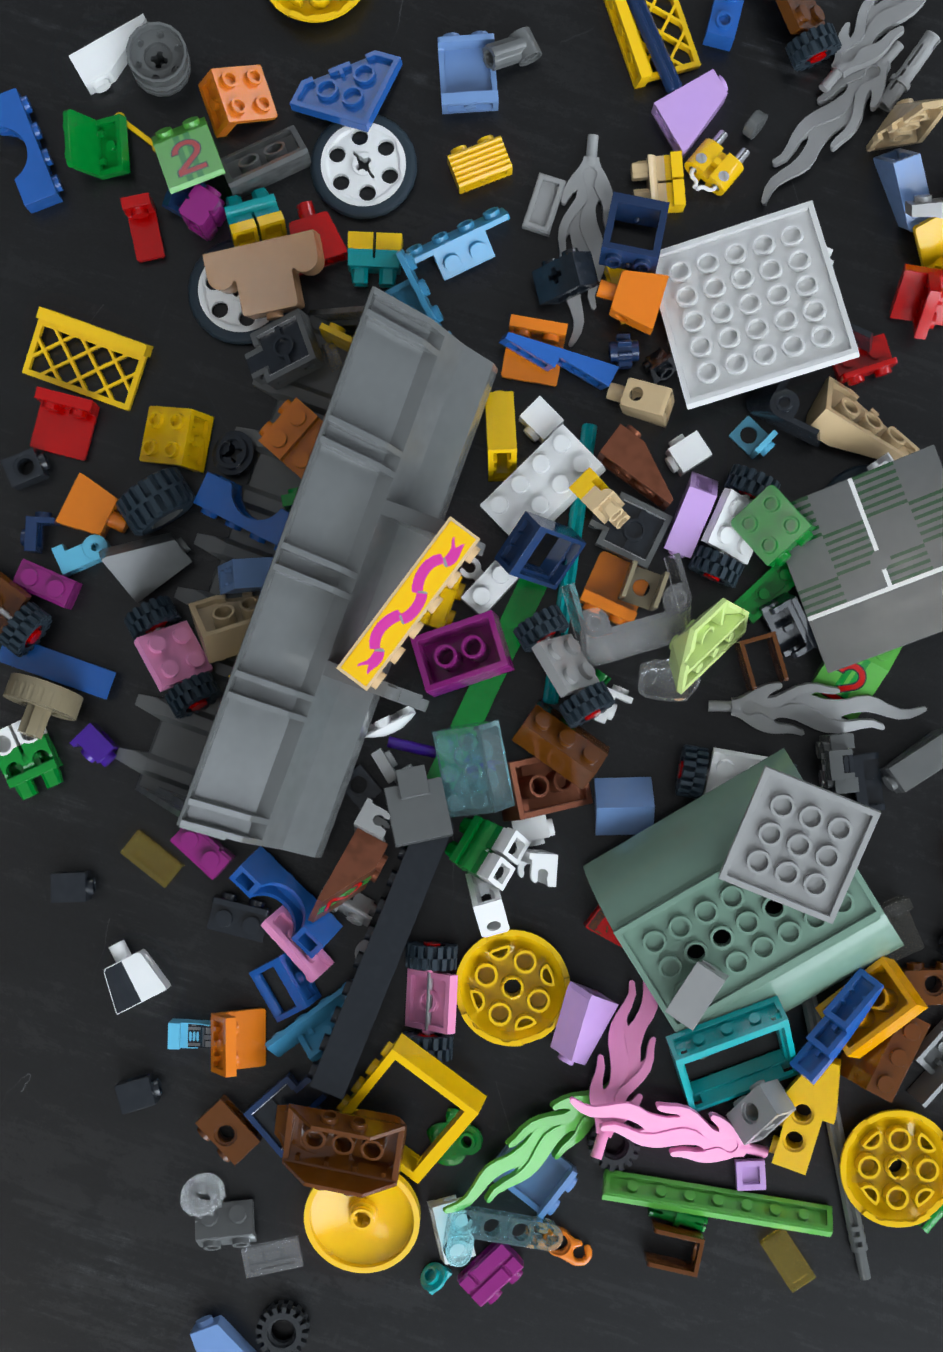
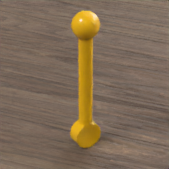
[115,112,155,152]

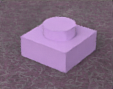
[734,1158,766,1191]

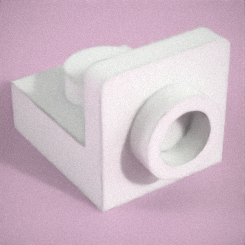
[592,684,634,724]

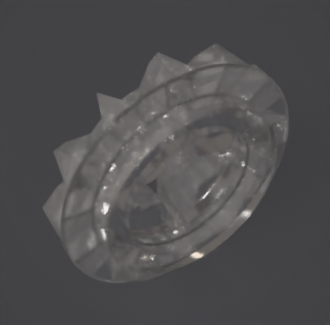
[180,1173,227,1219]

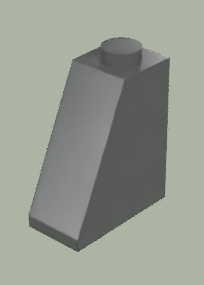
[98,532,192,603]
[880,729,943,793]

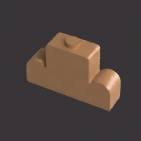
[202,229,324,321]

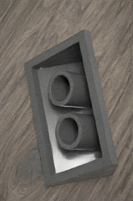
[221,125,311,198]

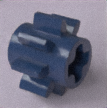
[608,333,639,370]

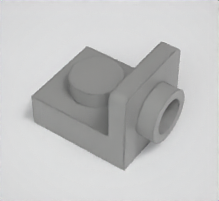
[371,748,413,784]

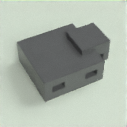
[384,765,453,848]

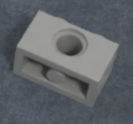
[726,1079,796,1145]

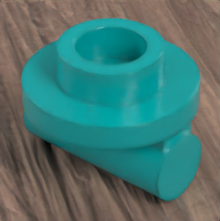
[420,1262,453,1295]

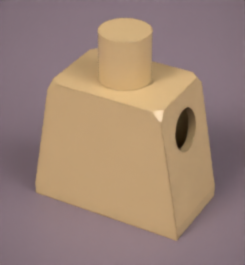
[606,378,675,428]

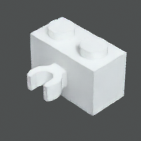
[460,558,519,615]

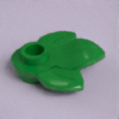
[427,1108,483,1166]

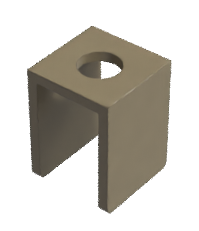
[618,560,670,611]

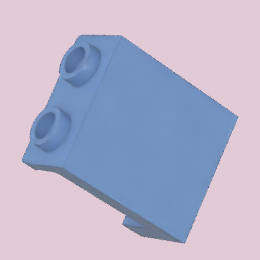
[437,31,499,114]
[493,1135,578,1219]

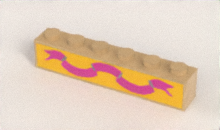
[336,516,481,691]

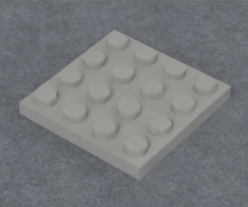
[718,765,881,924]

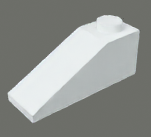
[69,14,147,95]

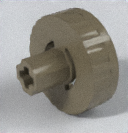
[3,673,84,740]

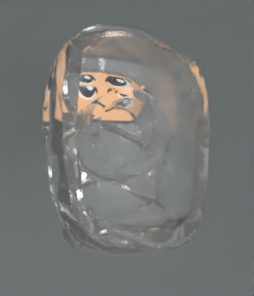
[638,658,700,702]

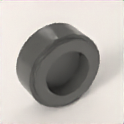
[742,109,768,140]

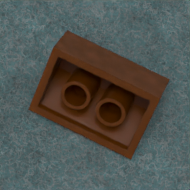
[511,699,610,790]
[839,1016,931,1103]

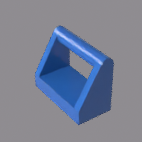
[249,952,322,1023]

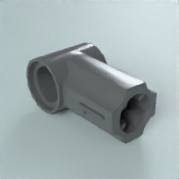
[482,27,542,71]

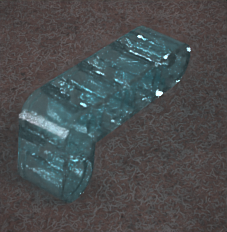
[443,1206,563,1267]

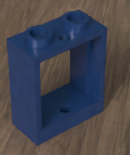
[599,192,670,274]
[494,511,587,590]

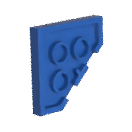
[290,50,403,132]

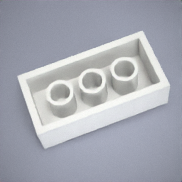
[480,424,606,535]

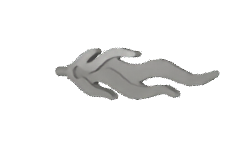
[819,0,926,93]
[761,40,904,206]
[558,134,613,347]
[708,681,927,736]

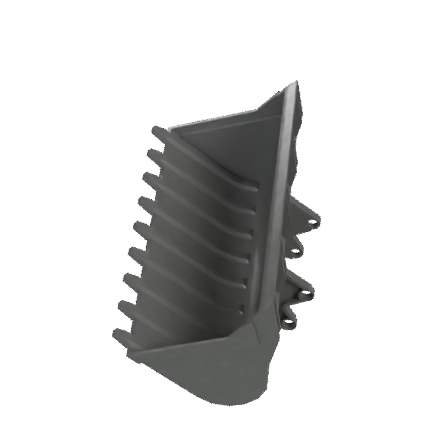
[115,286,498,858]

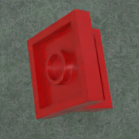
[889,264,943,340]

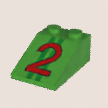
[151,116,226,194]
[811,646,903,719]

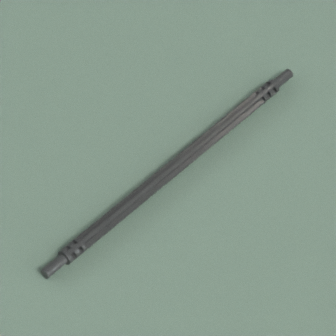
[802,996,871,1281]

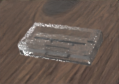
[241,1235,304,1278]

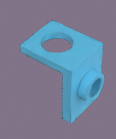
[729,416,778,460]

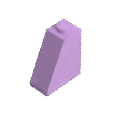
[651,69,728,159]
[664,471,719,559]
[550,981,619,1066]

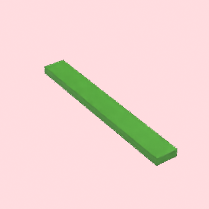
[602,1169,833,1237]

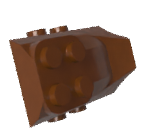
[274,1103,407,1198]

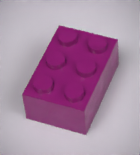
[410,610,515,697]

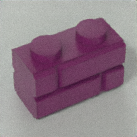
[179,184,226,241]
[13,559,82,610]
[170,828,236,880]
[458,1235,524,1307]

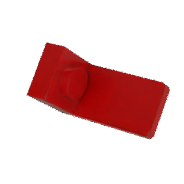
[120,192,165,263]

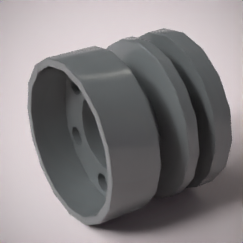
[126,22,191,97]

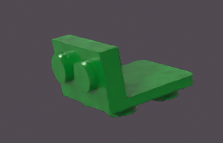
[63,109,130,180]
[731,485,816,567]

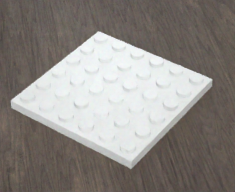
[655,200,860,410]

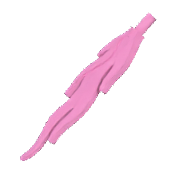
[589,980,658,1160]
[569,1096,769,1163]

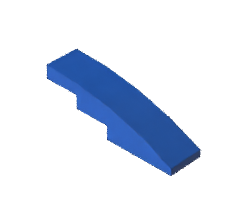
[789,967,884,1085]

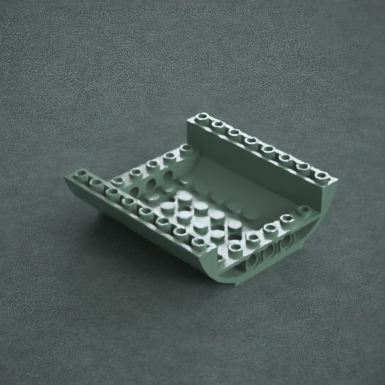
[583,748,904,1059]

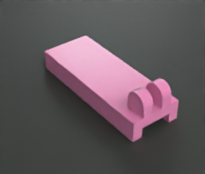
[260,905,335,983]

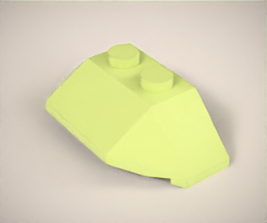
[669,598,749,694]

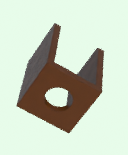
[734,631,789,691]
[644,1219,705,1277]

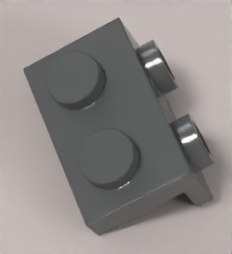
[195,1199,257,1251]

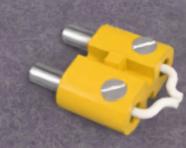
[684,130,750,196]

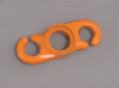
[525,1218,592,1266]

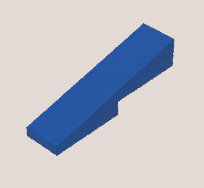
[499,332,619,390]
[0,644,116,700]

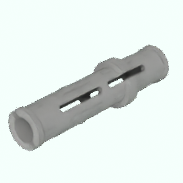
[878,30,941,112]

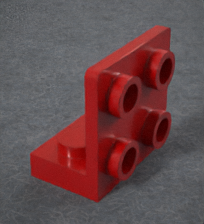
[30,386,100,461]

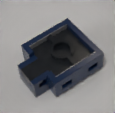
[243,1071,328,1158]

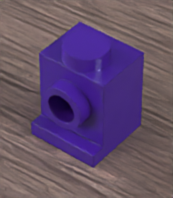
[70,723,120,767]

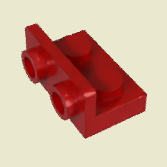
[832,333,898,386]

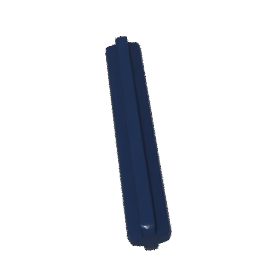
[626,0,682,94]

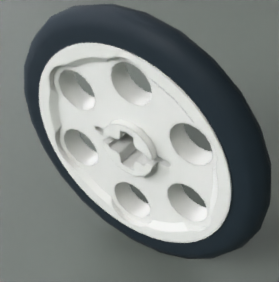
[310,115,417,219]
[188,239,290,345]

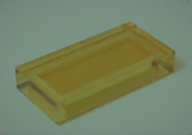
[120,830,184,888]
[759,1229,816,1293]

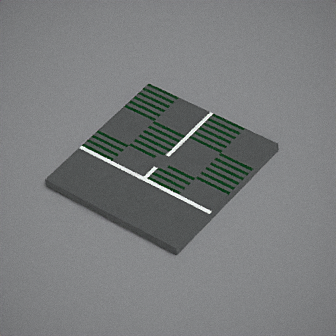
[786,445,943,673]

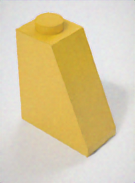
[485,390,517,482]

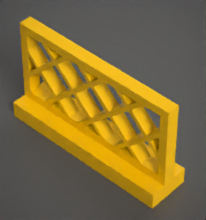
[604,0,701,89]
[22,307,153,411]

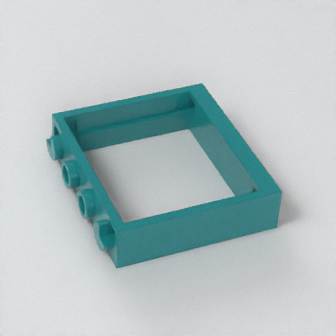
[666,996,799,1112]

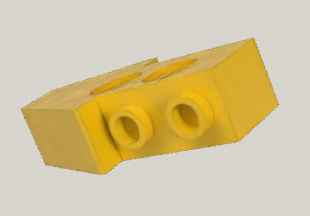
[769,1057,841,1175]

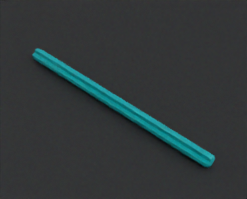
[543,423,597,705]

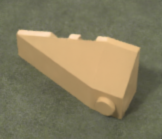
[866,98,943,152]
[806,376,920,460]
[188,592,259,664]

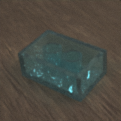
[432,720,515,817]

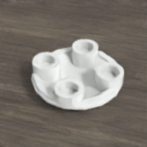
[365,706,416,738]

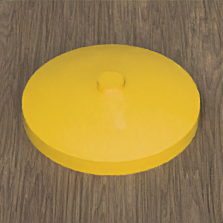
[304,1174,421,1273]

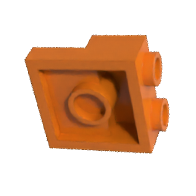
[258,397,323,479]

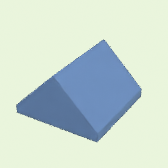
[594,777,655,835]

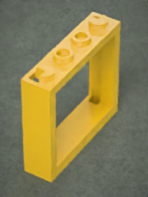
[336,1033,487,1184]

